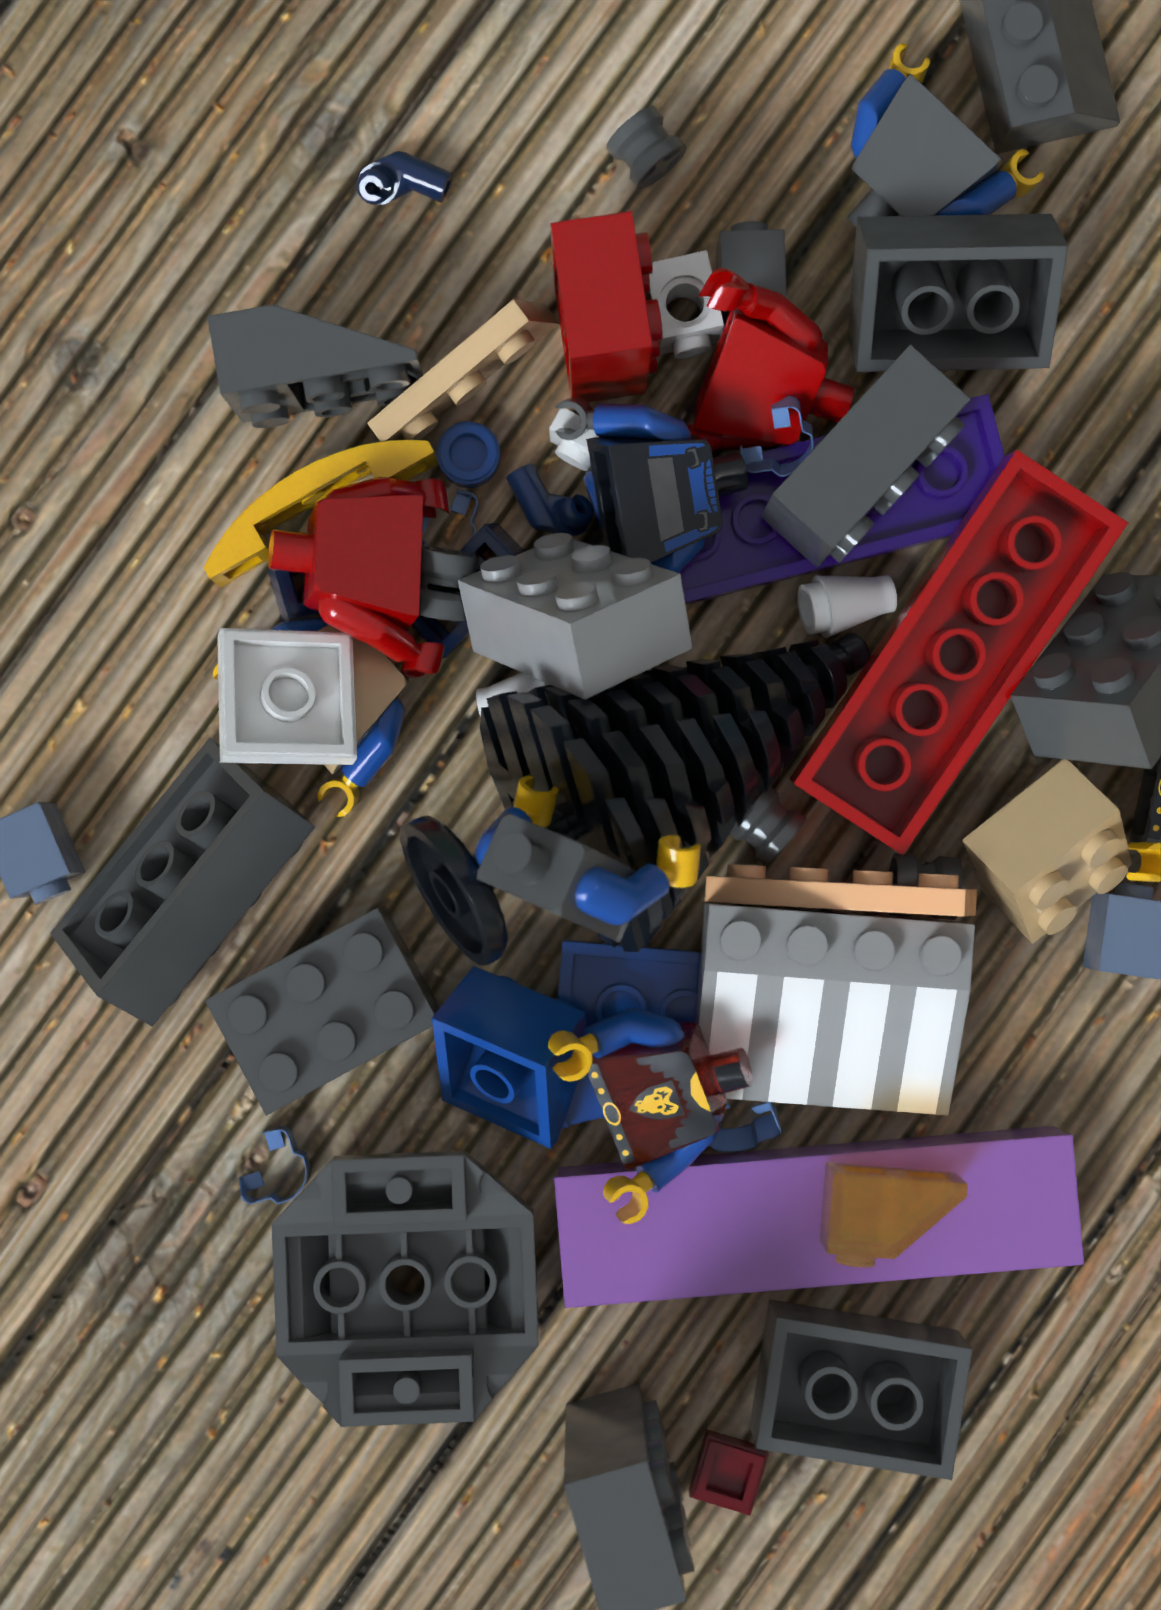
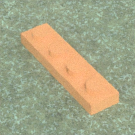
[705,864,977,917]

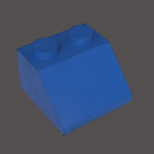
[432,966,586,1149]

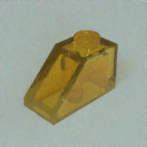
[819,1162,968,1267]

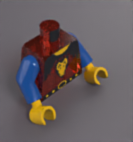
[548,1008,753,1224]

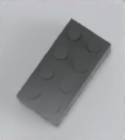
[564,1383,695,1610]

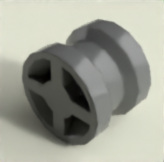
[606,106,687,190]
[730,787,807,865]

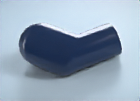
[357,151,453,205]
[506,464,594,537]

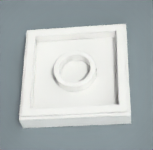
[217,628,357,765]

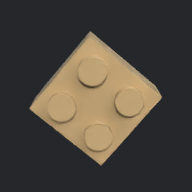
[962,759,1132,944]

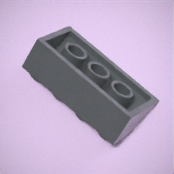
[959,0,1120,154]
[50,738,315,1027]

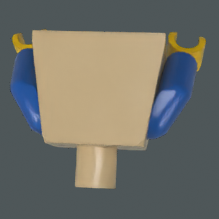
[213,618,407,817]

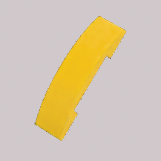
[203,440,439,587]

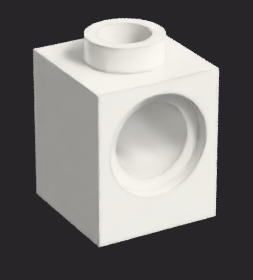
[647,250,724,359]

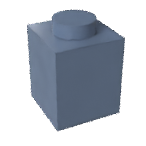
[0,802,86,905]
[1082,883,1161,980]

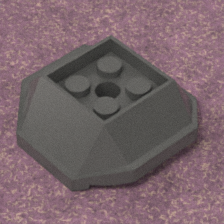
[272,1151,539,1427]

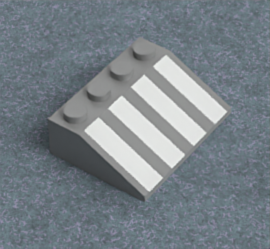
[692,902,975,1115]

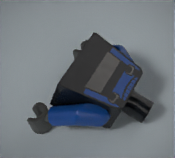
[555,397,748,573]

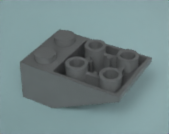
[207,304,424,428]

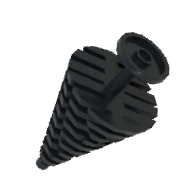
[400,633,870,966]

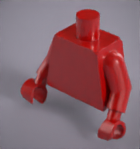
[687,267,855,452]
[268,477,450,679]

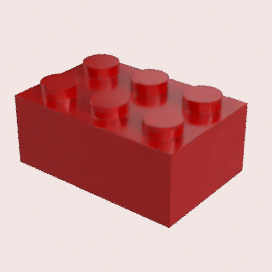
[550,211,663,402]

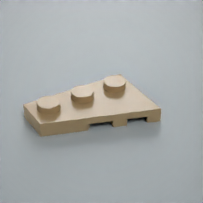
[367,299,560,442]

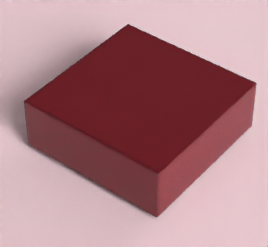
[688,1429,769,1516]

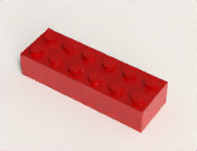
[790,450,1128,855]

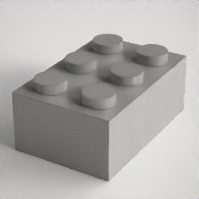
[458,533,693,699]

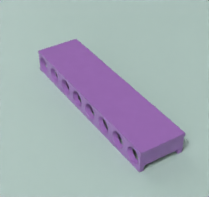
[554,1126,1084,1308]

